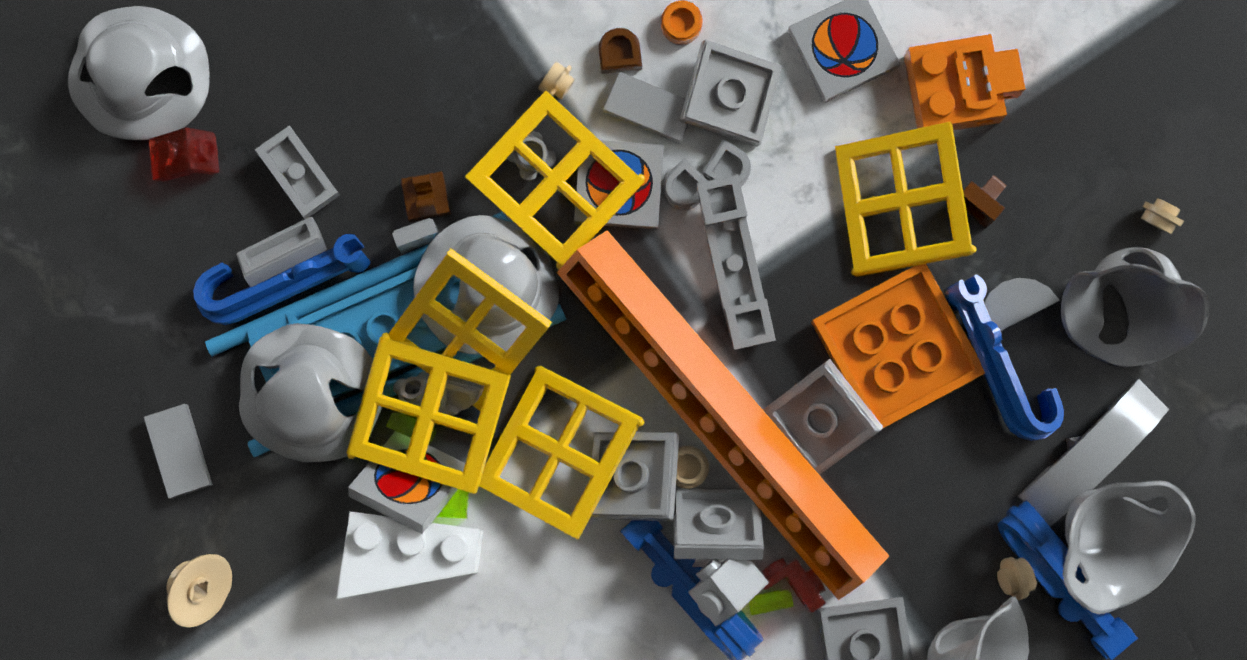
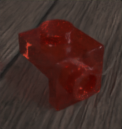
[149,127,219,181]
[761,557,826,613]

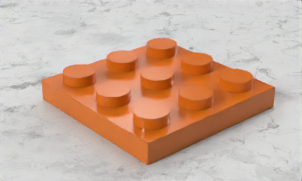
[811,264,985,429]

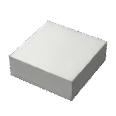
[392,218,439,254]

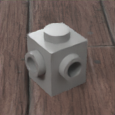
[688,559,769,626]

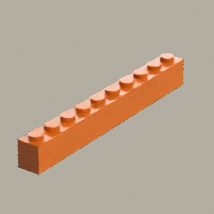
[557,231,889,601]

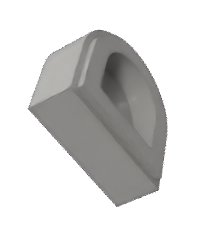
[701,139,751,187]
[663,158,708,210]

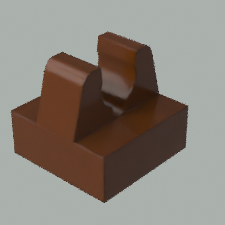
[401,171,451,222]
[963,175,1007,228]

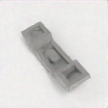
[696,174,776,350]
[1017,379,1169,526]

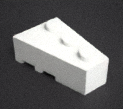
[337,511,484,599]

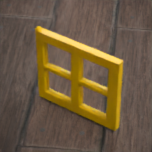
[465,90,645,269]
[835,122,976,277]
[382,249,552,411]
[346,334,511,494]
[479,366,644,540]

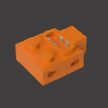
[904,34,1026,131]

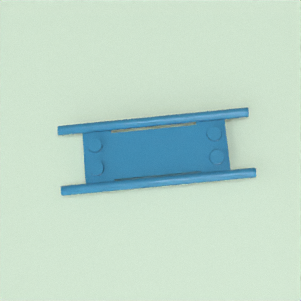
[205,212,567,457]

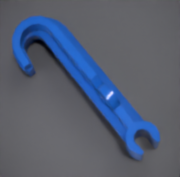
[193,234,371,325]
[943,274,1064,441]
[998,500,1138,660]
[620,520,764,660]

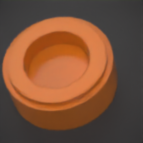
[661,0,703,45]

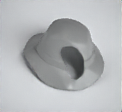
[68,6,209,140]
[413,215,559,354]
[1061,247,1209,368]
[239,323,384,462]
[1063,481,1195,614]
[927,596,1029,660]

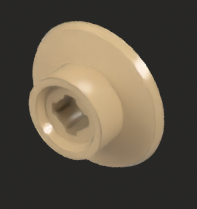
[167,554,232,627]

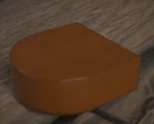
[599,28,642,74]

